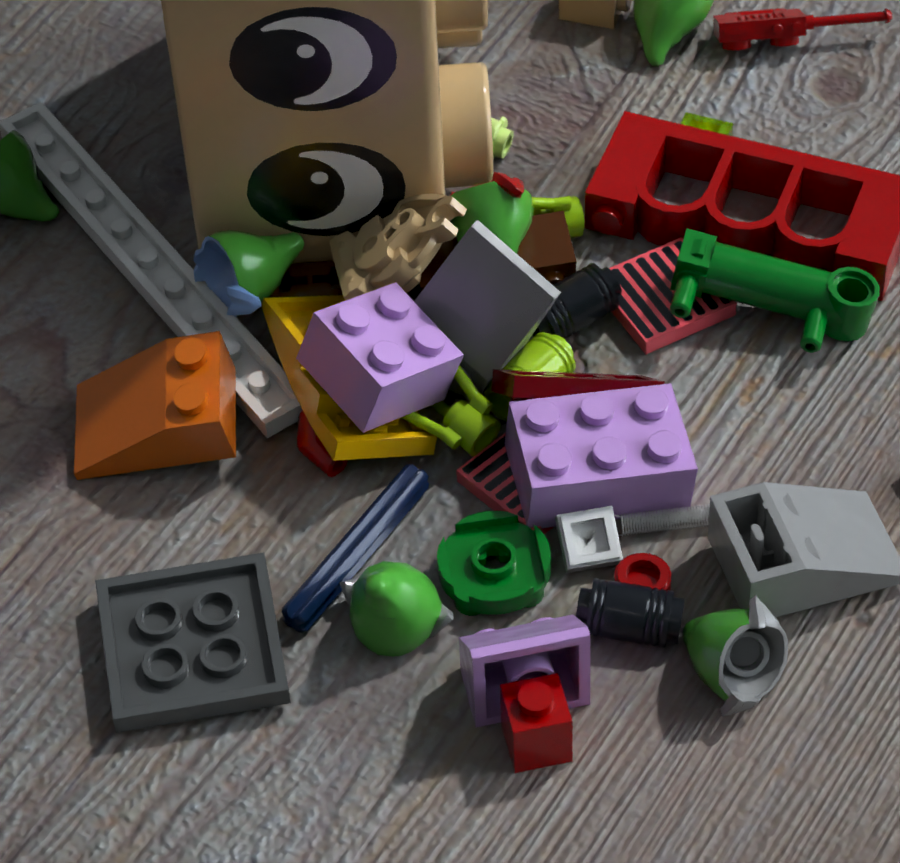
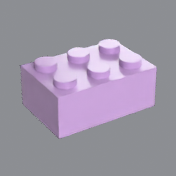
[504,383,698,528]

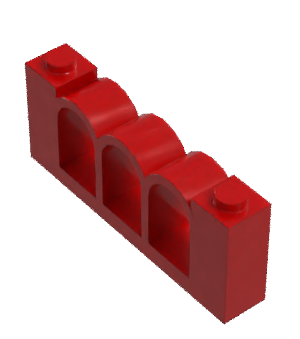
[585,111,900,301]

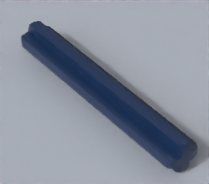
[281,464,429,633]

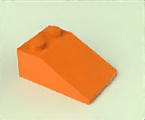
[74,331,236,480]

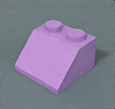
[459,615,591,727]

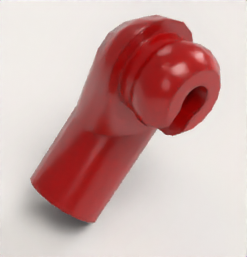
[297,410,348,477]

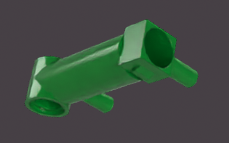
[670,228,880,353]

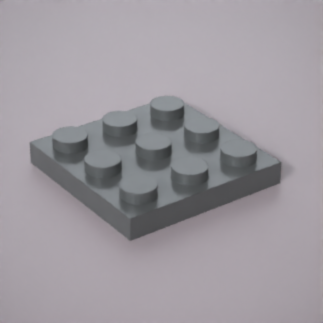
[95,552,291,733]

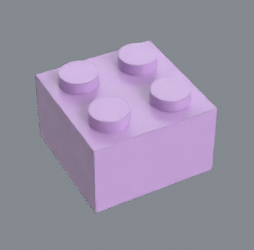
[296,282,464,433]

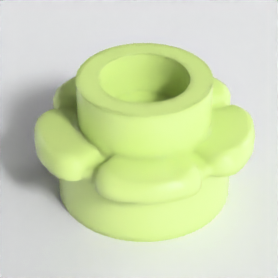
[491,116,514,159]

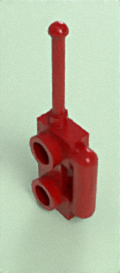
[713,8,893,50]

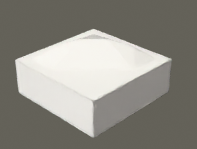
[555,505,623,573]

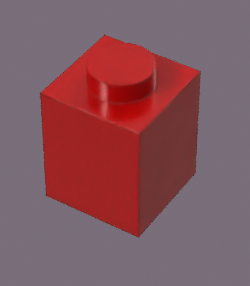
[500,673,573,773]

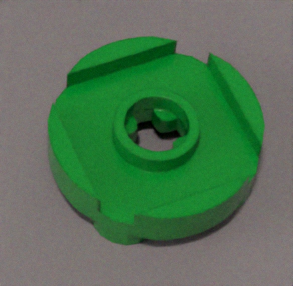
[437,511,551,616]

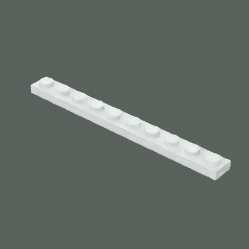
[0,102,302,438]

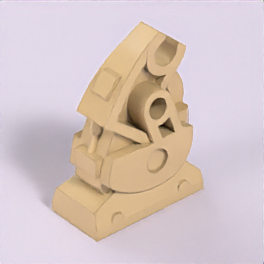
[329,194,467,300]

